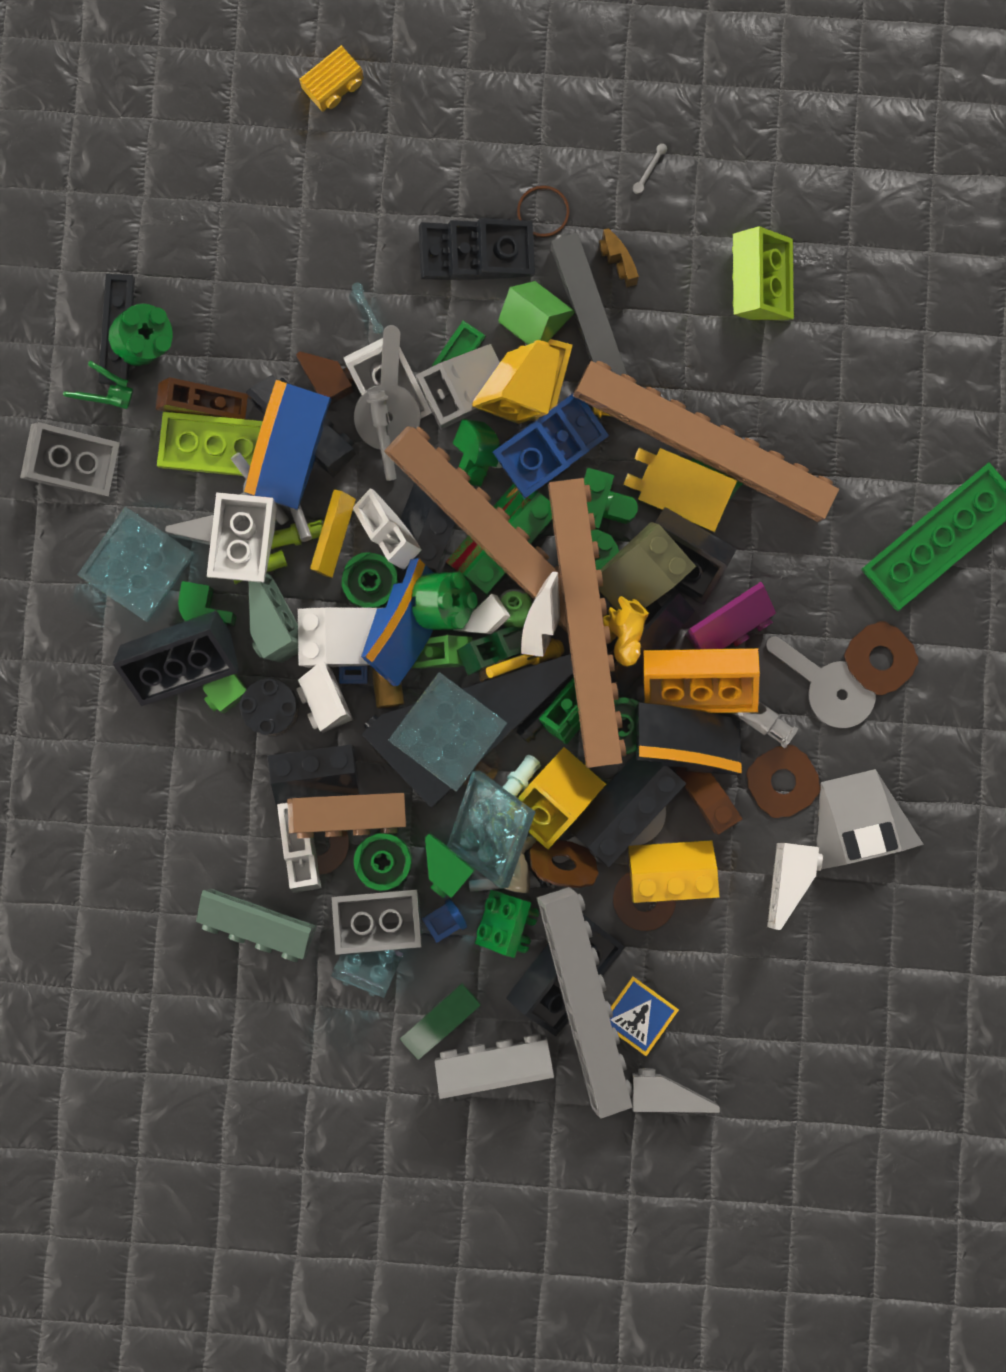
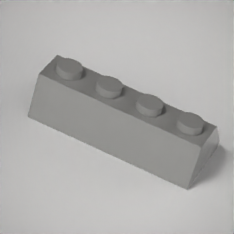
[435,1034,554,1099]

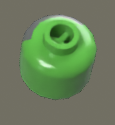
[499,589,532,628]

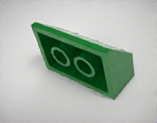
[425,834,475,898]

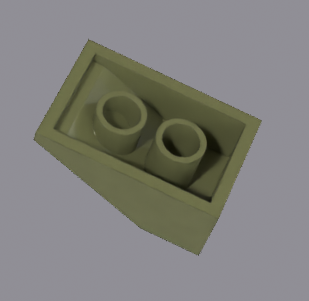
[598,522,696,610]

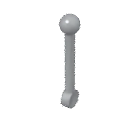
[633,144,667,195]

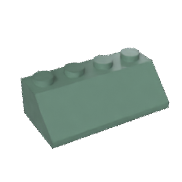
[196,889,317,962]

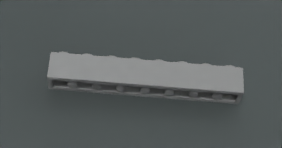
[537,887,633,1119]

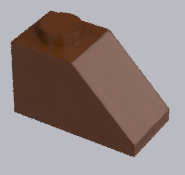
[296,351,355,405]

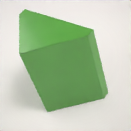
[498,281,575,345]

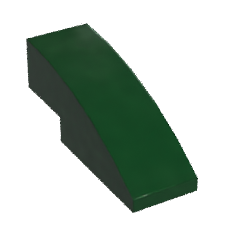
[457,626,524,676]
[400,982,481,1060]

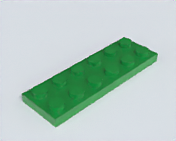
[861,462,1006,611]

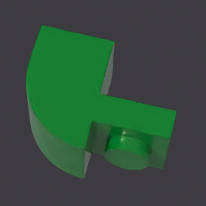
[453,419,500,486]
[178,581,237,627]

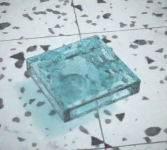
[331,950,403,998]

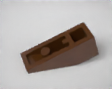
[156,377,248,419]
[672,767,742,835]

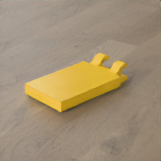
[624,448,737,532]

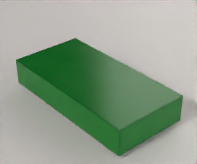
[432,321,486,367]

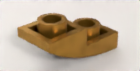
[599,228,639,287]

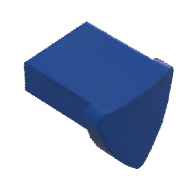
[422,898,467,943]

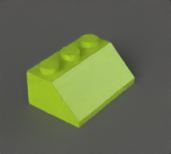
[732,226,794,320]

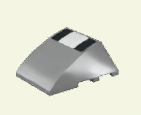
[816,769,924,869]

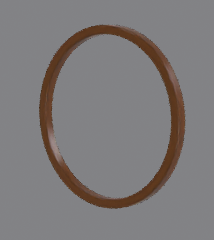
[517,186,569,237]

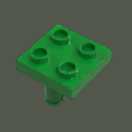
[475,890,539,958]

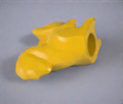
[603,596,649,667]

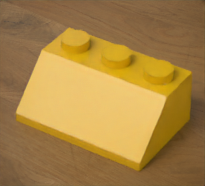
[628,840,719,903]

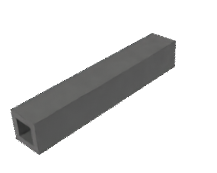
[551,232,627,376]

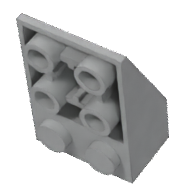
[416,344,500,430]

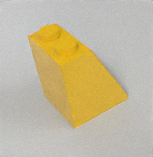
[472,340,560,424]
[506,747,606,849]

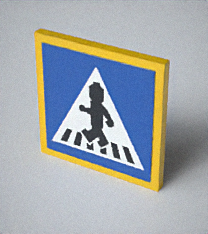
[610,976,679,1056]

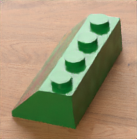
[445,483,553,598]

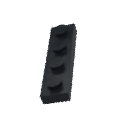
[98,274,135,385]

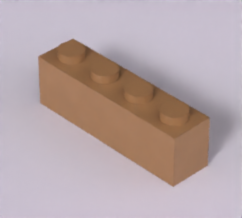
[287,793,406,839]

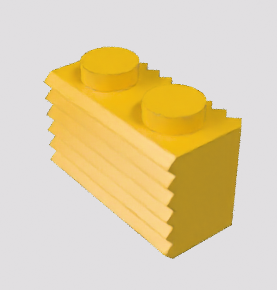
[299,45,364,112]

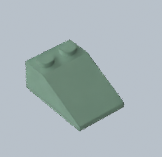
[248,573,298,663]

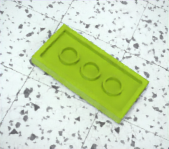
[157,412,263,476]

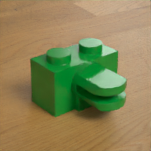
[584,468,638,530]

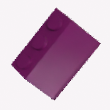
[685,582,776,650]

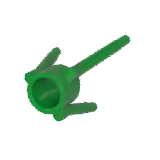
[63,361,133,409]

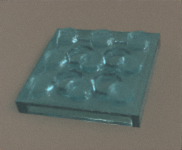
[77,507,195,622]
[388,672,508,792]
[447,771,535,888]

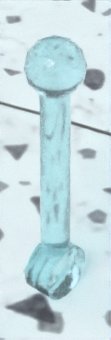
[352,283,384,334]

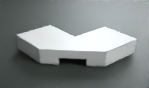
[453,594,510,635]

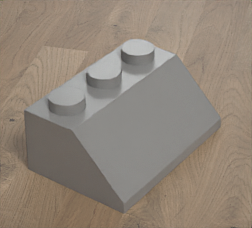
[332,890,422,955]

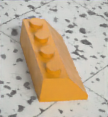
[644,649,760,713]

